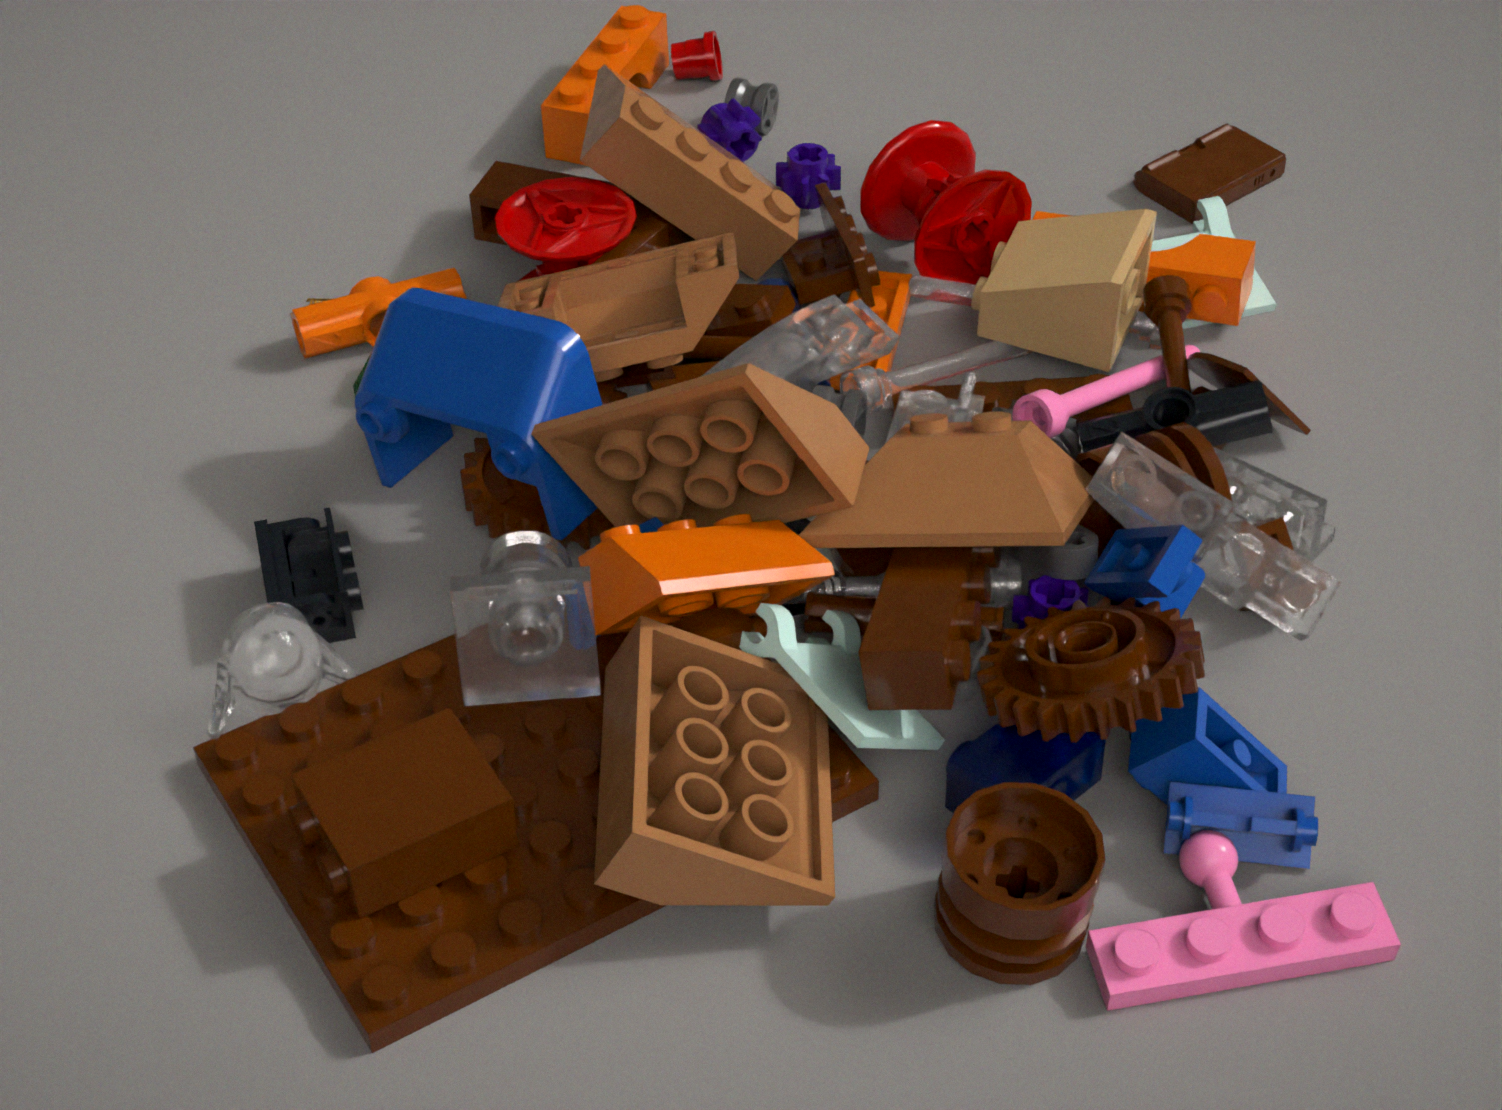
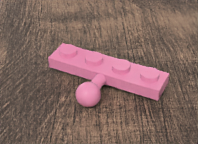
[1085,830,1401,1011]

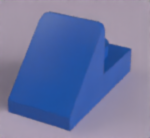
[1083,524,1205,618]

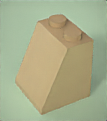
[971,209,1157,372]

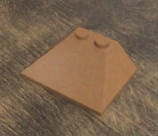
[497,232,740,382]
[799,411,1098,548]

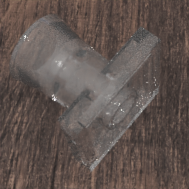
[450,531,601,706]

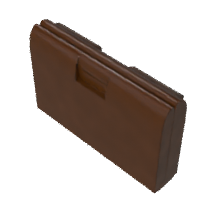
[1133,123,1286,224]

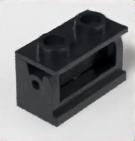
[254,507,364,653]

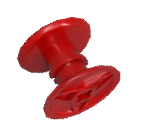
[860,120,1032,292]
[495,177,637,282]

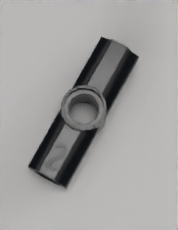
[1077,380,1273,453]

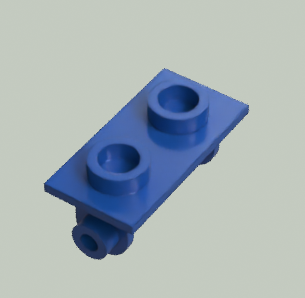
[1163,782,1318,869]

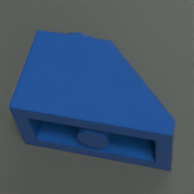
[1128,687,1287,805]

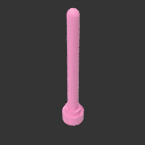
[1012,345,1200,439]

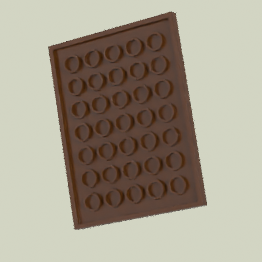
[193,584,879,1053]

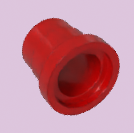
[671,31,723,81]

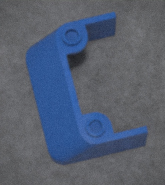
[355,287,602,541]

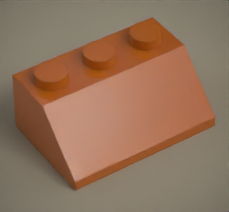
[578,514,835,635]

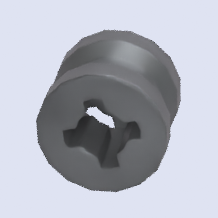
[724,77,779,135]

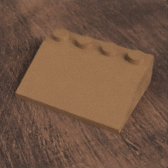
[580,64,800,281]
[531,363,869,528]
[594,615,835,906]

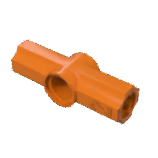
[290,267,467,359]

